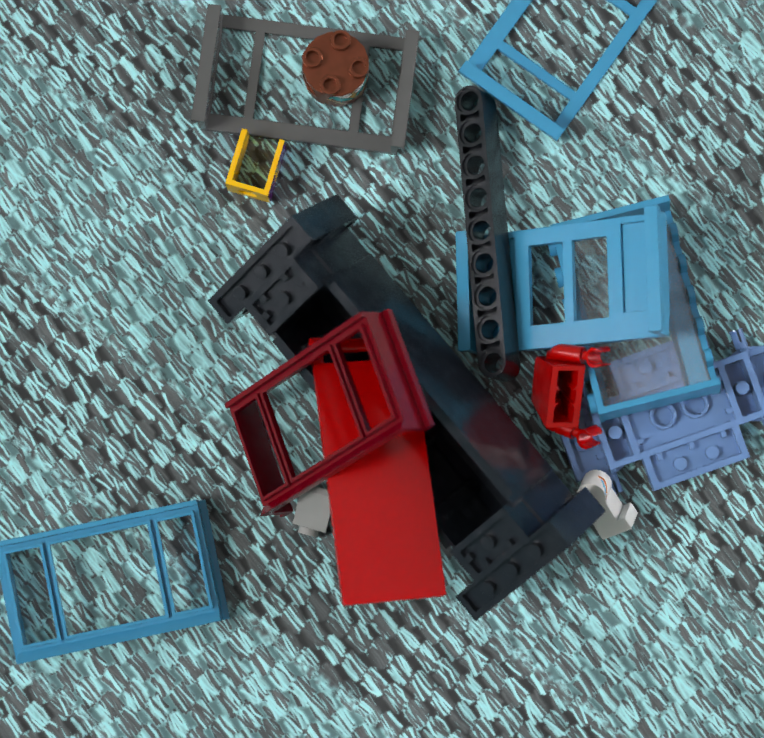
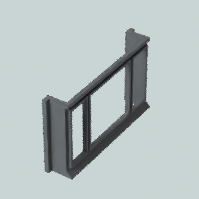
[191,4,420,155]

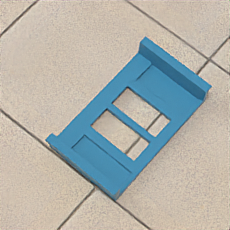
[456,205,670,354]

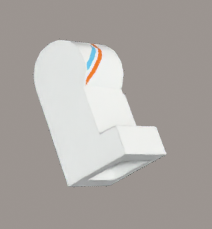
[577,470,638,540]

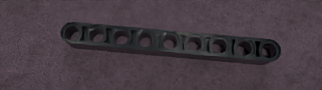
[455,86,520,382]

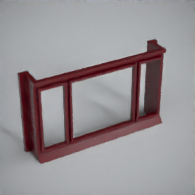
[225,309,435,517]

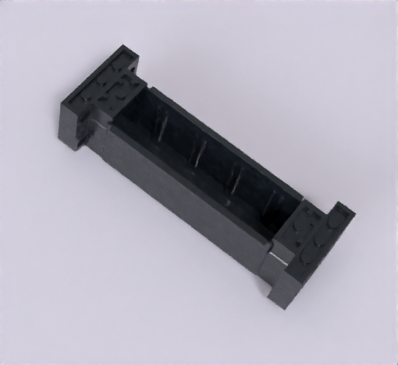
[208,194,606,621]

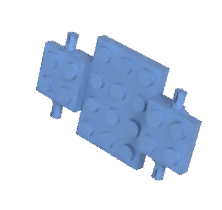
[559,328,764,494]

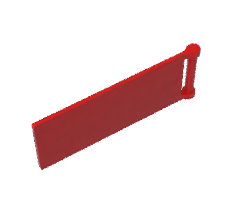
[308,337,446,606]

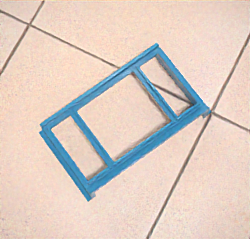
[458,0,657,141]
[0,499,230,664]

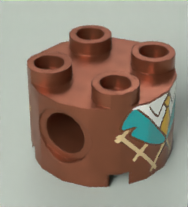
[302,30,369,107]

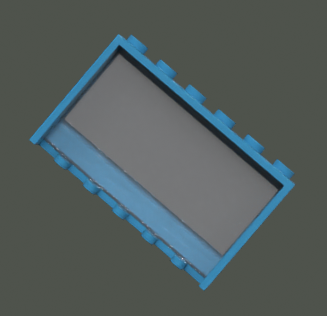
[548,195,721,423]

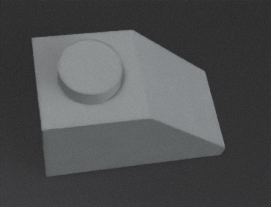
[292,486,331,538]

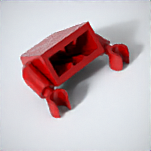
[531,344,611,449]

